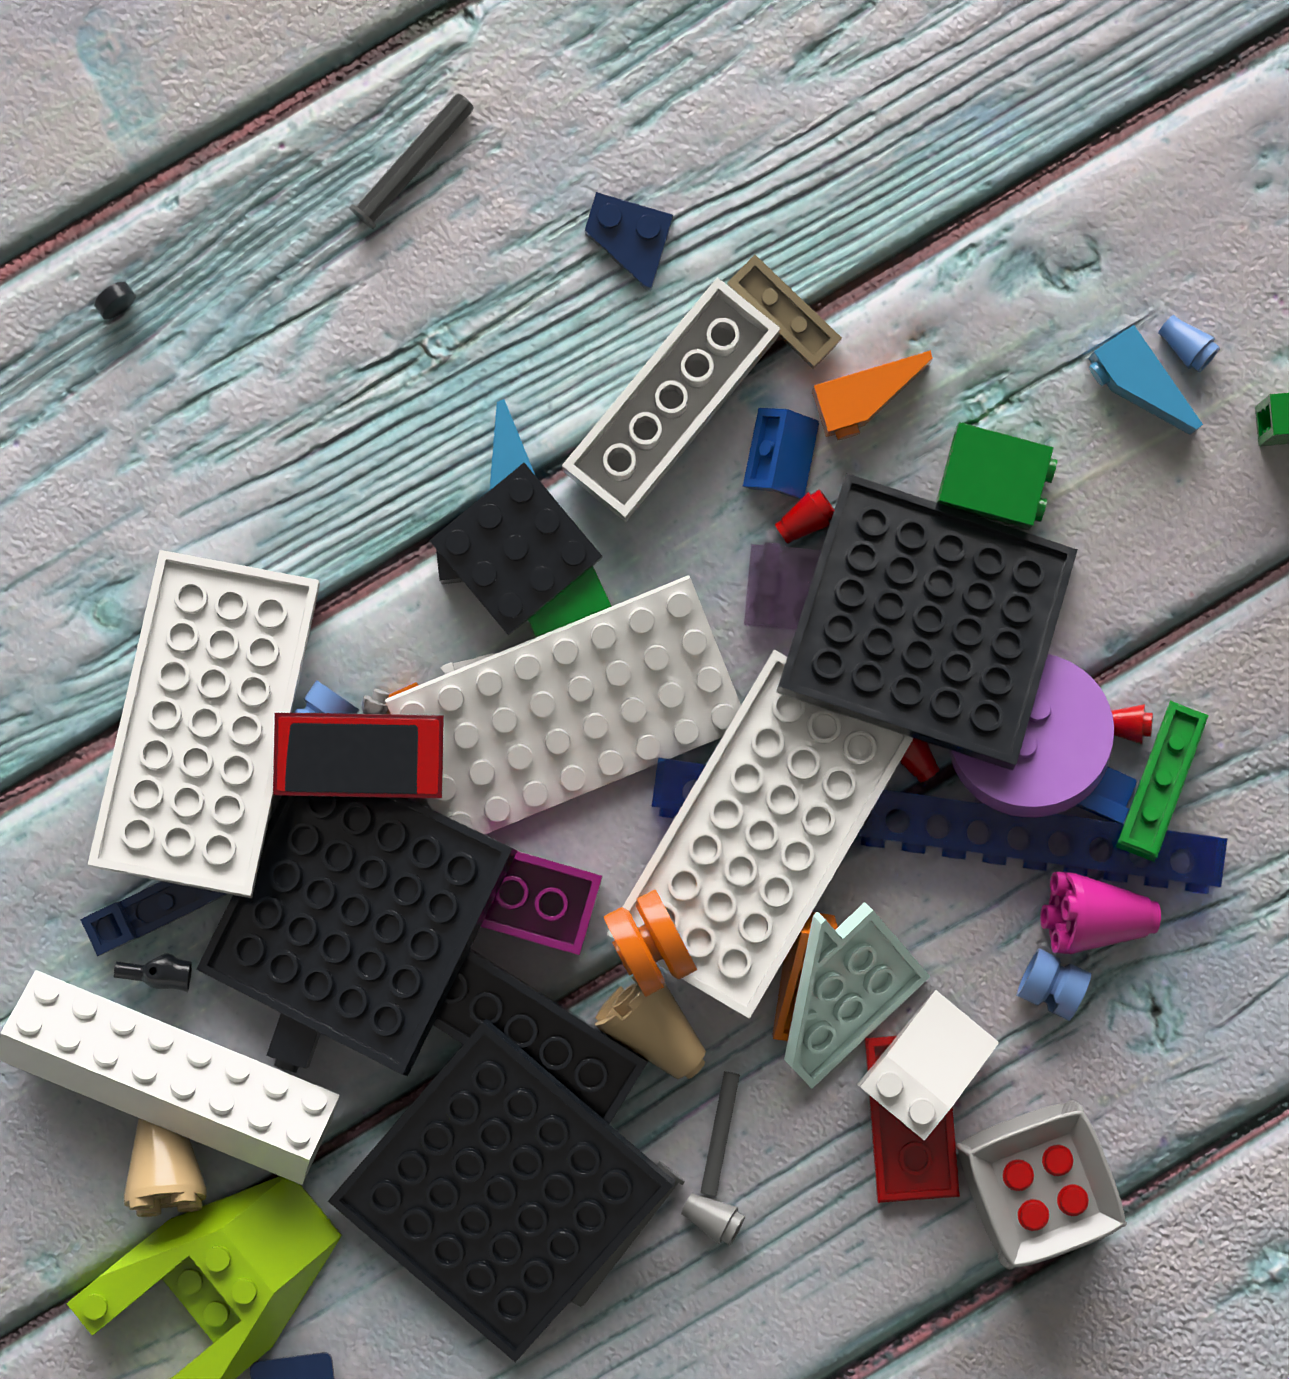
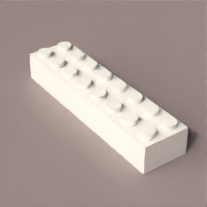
[0,970,340,1185]

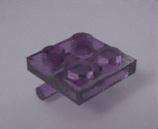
[744,542,821,631]

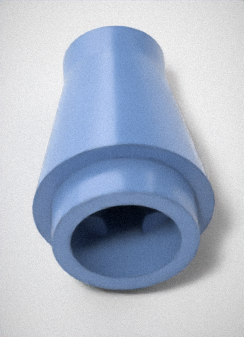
[1158,315,1220,372]

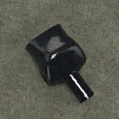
[114,953,192,992]

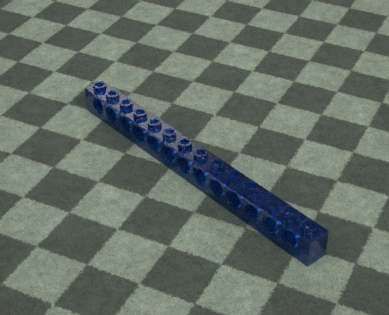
[651,758,1228,894]

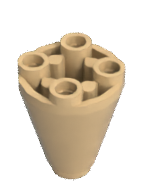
[124,1118,207,1217]

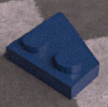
[585,192,673,291]

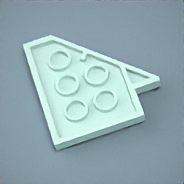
[784,902,930,1089]

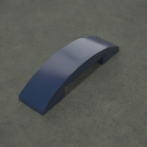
[80,881,228,956]

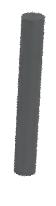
[700,1071,740,1196]

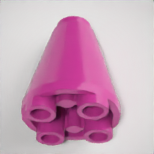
[1040,872,1161,954]

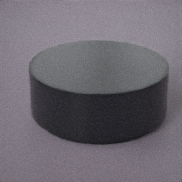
[94,282,136,319]

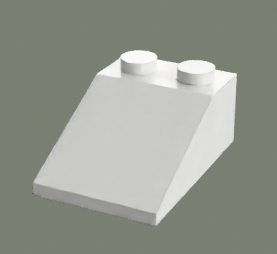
[857,990,999,1140]

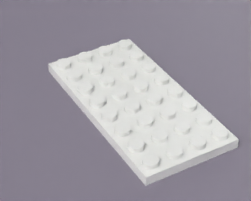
[88,550,320,898]
[385,575,741,835]
[607,650,913,1019]

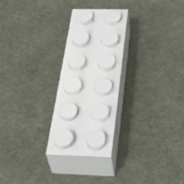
[562,277,781,523]

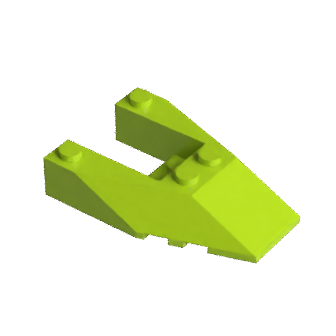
[66,1176,342,1379]

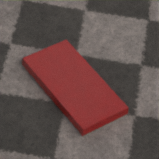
[864,1036,960,1203]

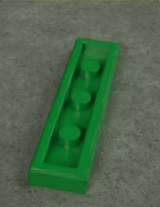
[1116,701,1209,862]

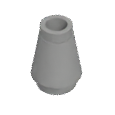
[681,1193,745,1245]

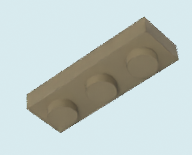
[727,255,842,369]

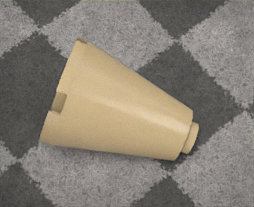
[595,976,706,1079]

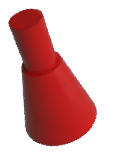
[1111,704,1153,744]

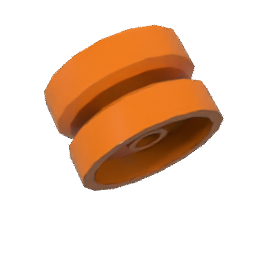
[603,889,697,997]

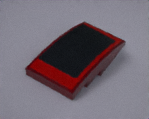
[273,713,444,798]

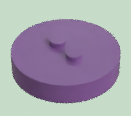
[949,654,1114,817]

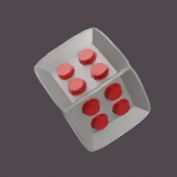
[956,1100,1127,1270]

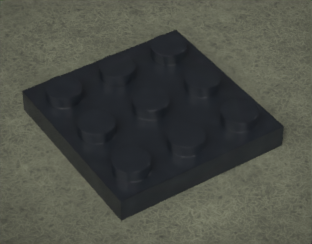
[429,463,603,636]

